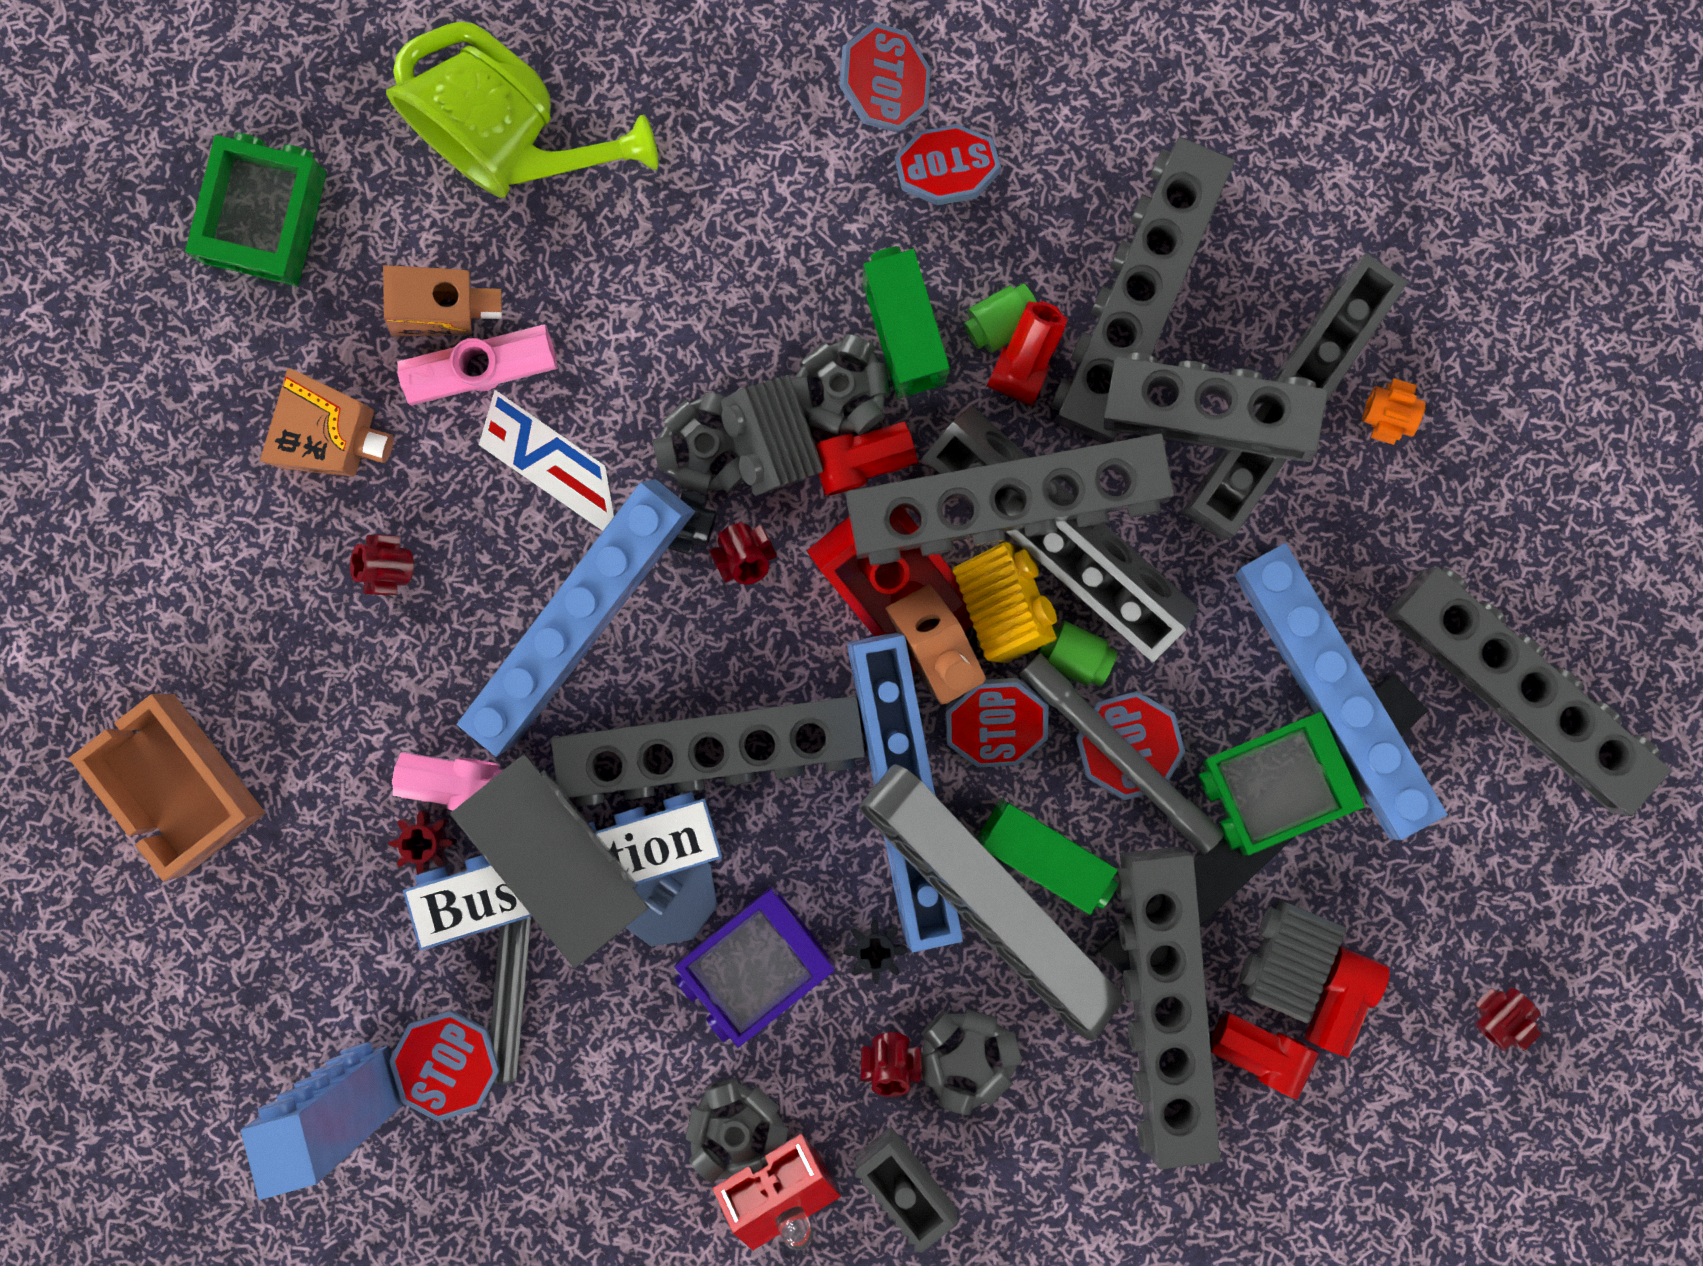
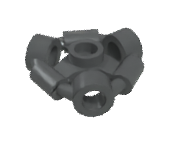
[791,334,891,436]
[653,392,744,495]
[921,1008,1022,1115]
[685,1078,789,1183]

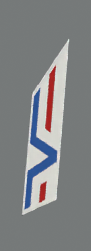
[479,390,614,531]

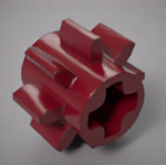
[710,522,777,585]
[350,534,414,596]
[388,810,457,875]
[1475,987,1541,1051]
[861,1032,922,1097]

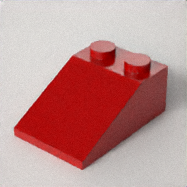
[806,508,973,674]

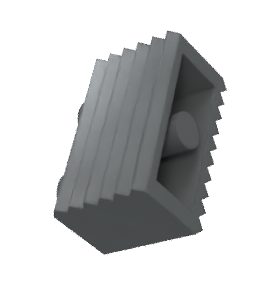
[721,375,824,496]
[1239,899,1347,1023]
[855,1127,959,1253]

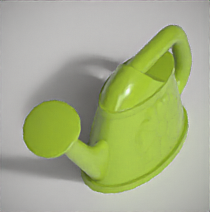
[386,21,659,198]

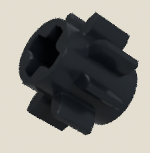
[668,490,717,555]
[843,917,907,984]

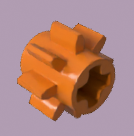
[1362,378,1426,445]

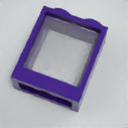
[674,884,836,1048]

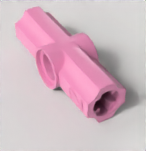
[397,324,558,406]
[392,752,553,811]

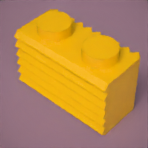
[953,542,1057,663]

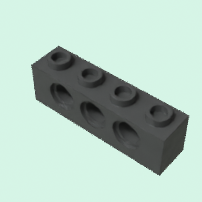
[1104,353,1328,463]

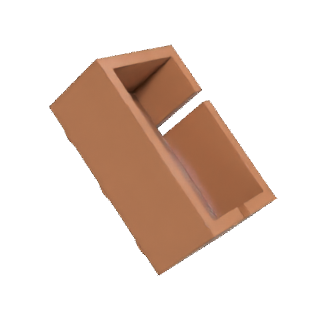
[69,694,266,882]

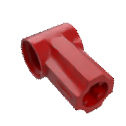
[986,301,1068,407]
[815,421,918,496]
[1304,946,1390,1058]
[1210,1011,1320,1100]

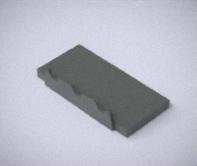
[450,754,650,969]

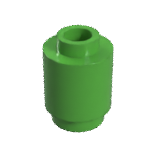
[964,283,1037,353]
[1038,620,1118,687]

